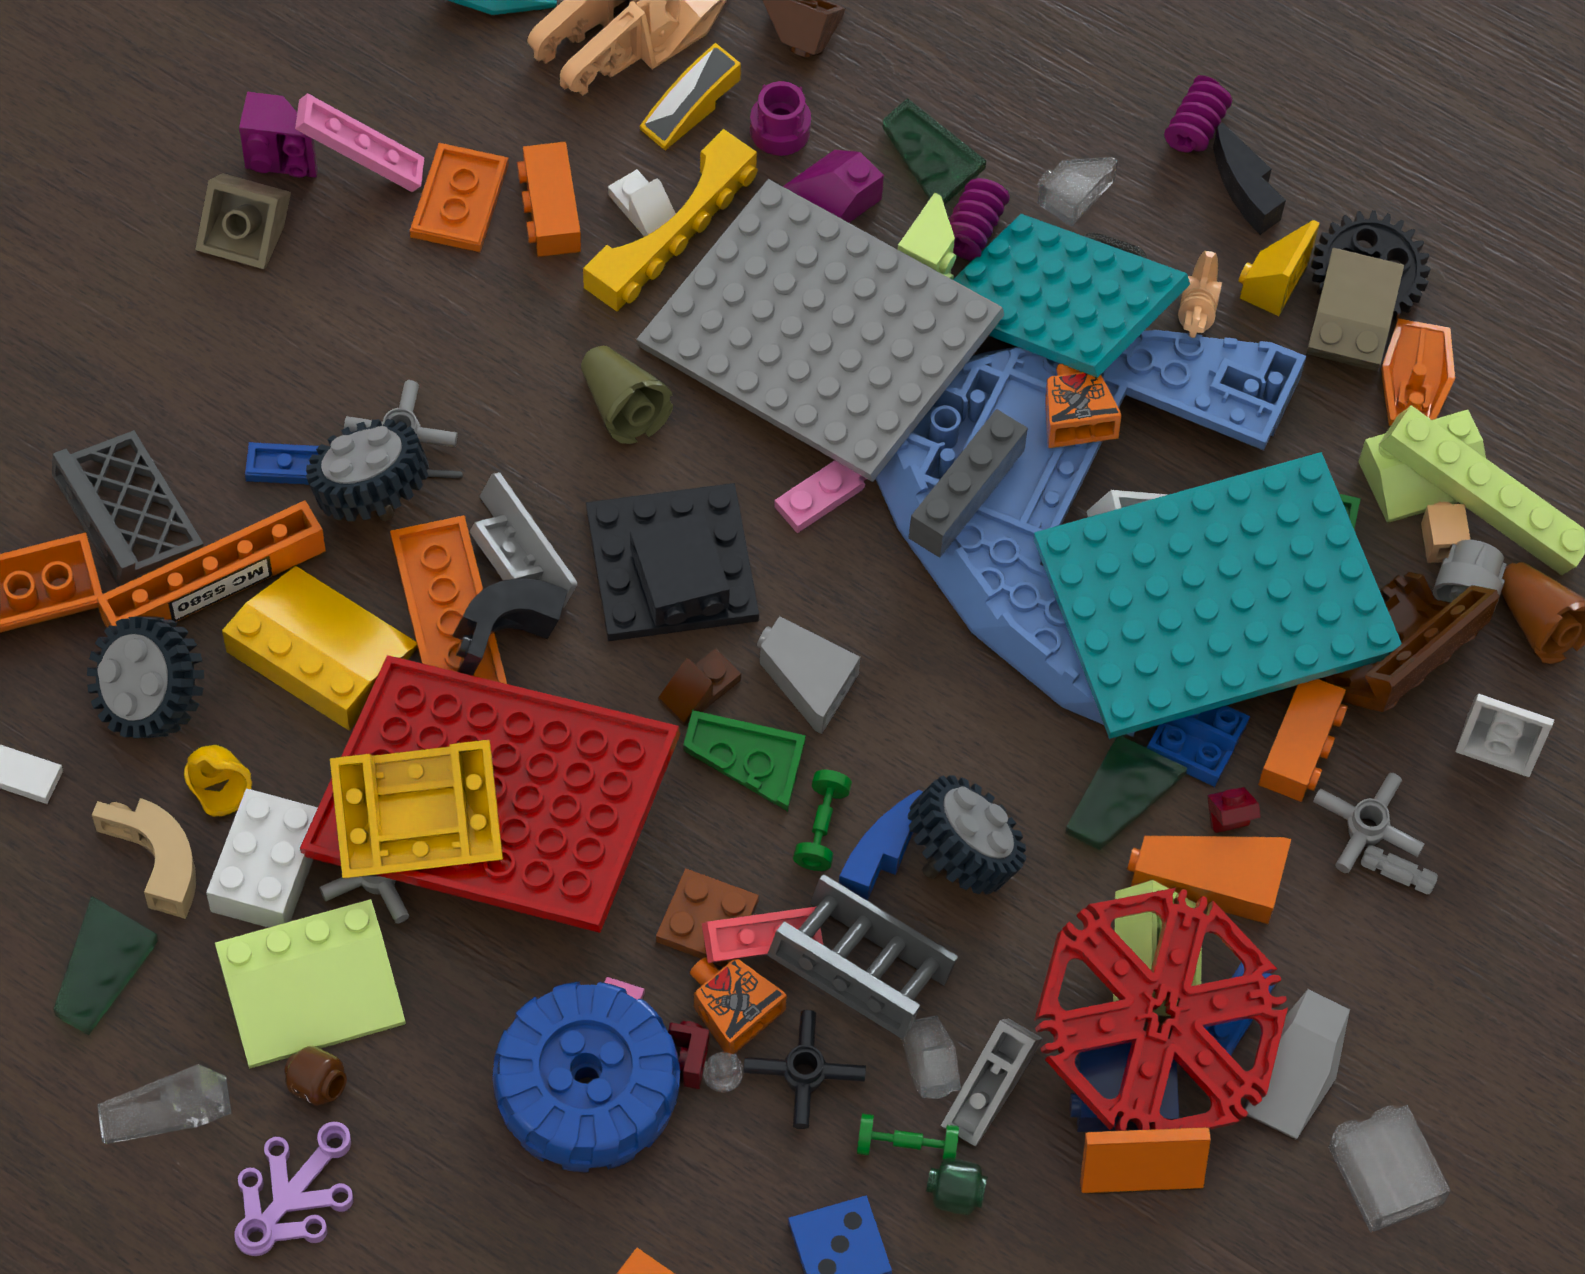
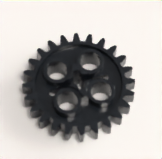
[1311,210,1431,321]

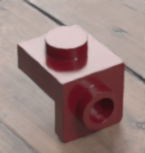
[1207,787,1261,833]

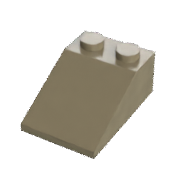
[1306,248,1404,371]

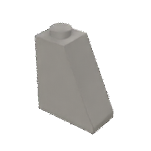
[757,616,860,734]

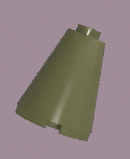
[581,346,673,444]

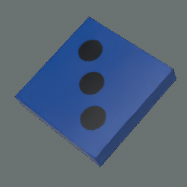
[788,1195,892,1274]

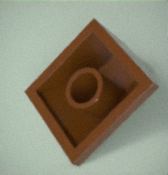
[762,0,846,57]

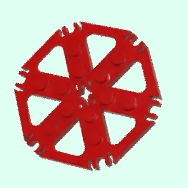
[1034,888,1288,1131]

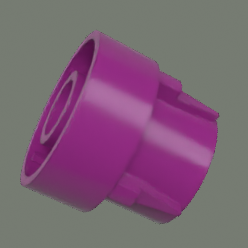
[750,81,811,156]

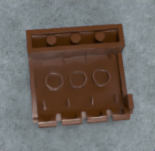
[1319,572,1500,712]

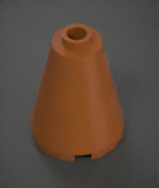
[1501,562,1585,664]

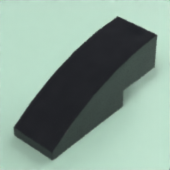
[1213,123,1286,235]

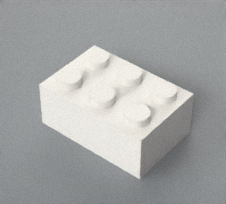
[206,788,318,928]

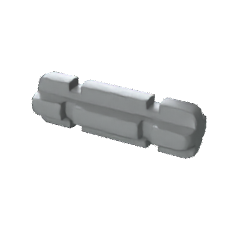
[1361,845,1438,894]

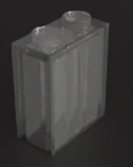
[1328,1104,1451,1233]

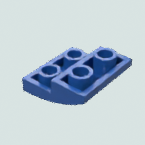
[1145,706,1250,787]

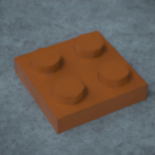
[656,868,759,967]

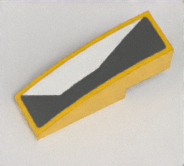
[640,43,741,150]

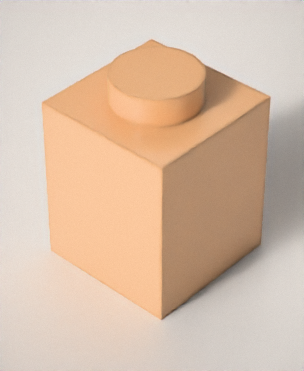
[1421,502,1470,563]

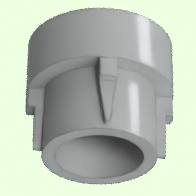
[1433,540,1506,611]

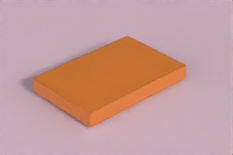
[410,143,509,252]
[1080,1127,1211,1193]

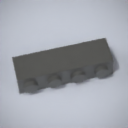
[908,409,1028,558]

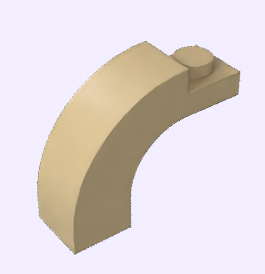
[92,798,196,919]

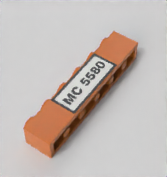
[96,500,326,627]

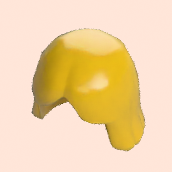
[184,745,252,817]

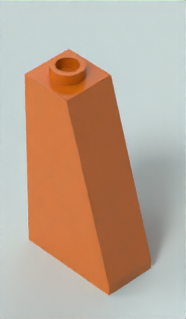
[1127,836,1291,924]

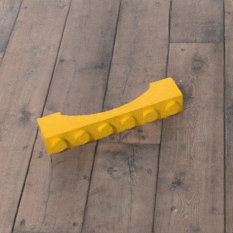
[583,129,758,312]

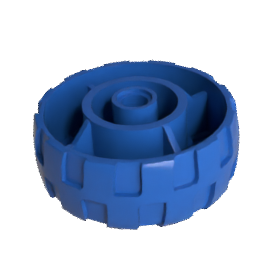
[493,981,680,1172]

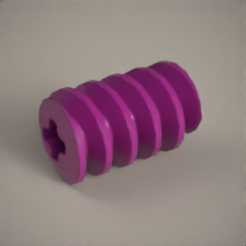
[1164,75,1233,153]
[948,178,1010,261]

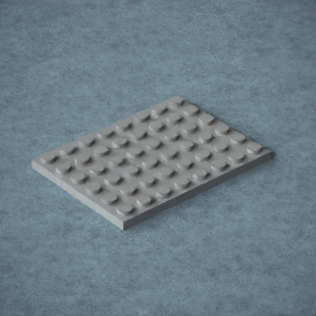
[636,179,1004,482]

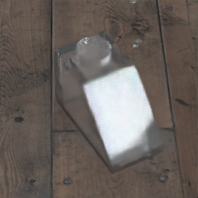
[1037,157,1118,227]
[902,1015,961,1099]

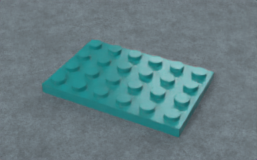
[953,214,1190,378]

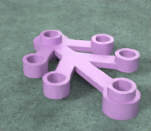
[234,1122,353,1256]

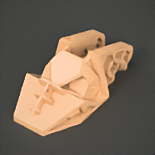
[527,0,727,96]

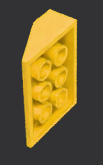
[222,566,418,731]

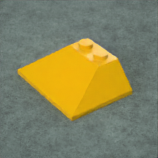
[330,740,503,879]

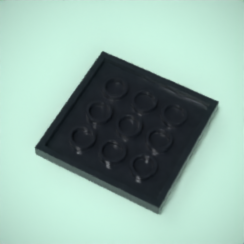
[586,483,759,641]

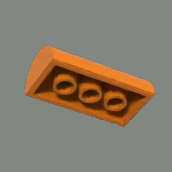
[0,532,102,633]

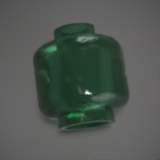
[926,1158,988,1215]

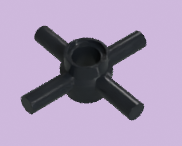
[744,1010,866,1129]

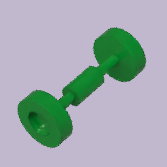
[793,770,852,871]
[857,1113,959,1167]

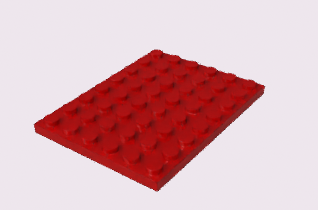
[300,655,680,933]

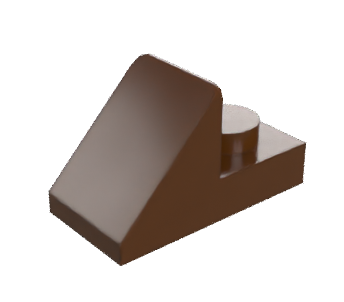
[658,648,741,726]

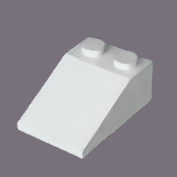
[1455,694,1554,777]

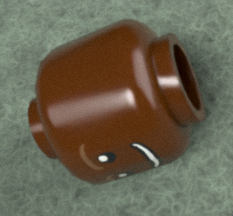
[284,1046,347,1106]

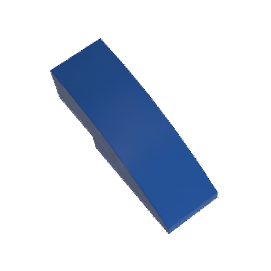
[839,790,923,901]

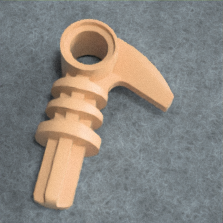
[1178,251,1222,338]

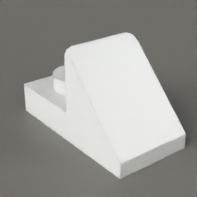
[608,169,676,237]

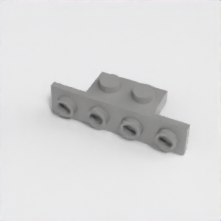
[470,472,577,608]

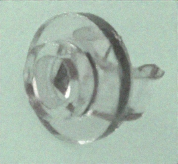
[703,1052,744,1092]

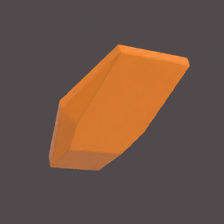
[1381,318,1455,426]

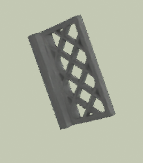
[52,430,204,587]

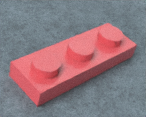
[702,906,823,963]

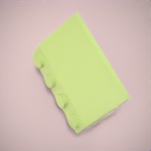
[215,899,406,1069]

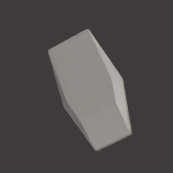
[1244,989,1350,1140]

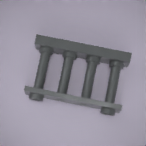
[767,874,958,1039]

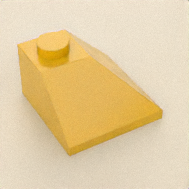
[1238,220,1320,316]

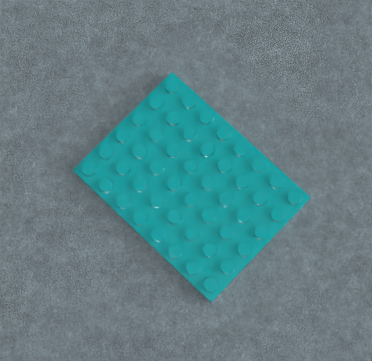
[1033,452,1402,739]

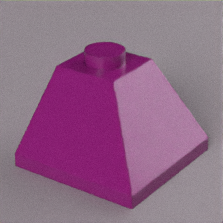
[782,150,884,223]

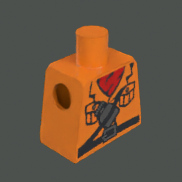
[1045,363,1121,448]
[690,957,787,1058]

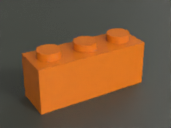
[517,142,581,257]
[1258,679,1348,802]

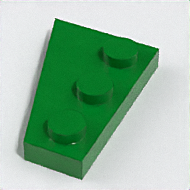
[683,710,806,812]

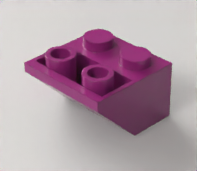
[239,92,318,178]

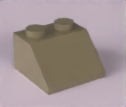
[195,173,291,269]

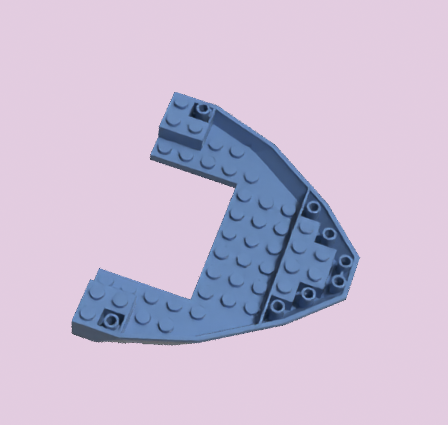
[875,330,1306,737]

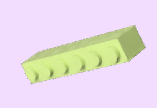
[1378,405,1585,575]

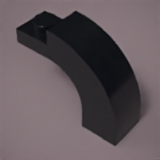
[453,578,568,676]

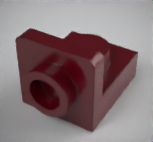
[668,1021,710,1089]

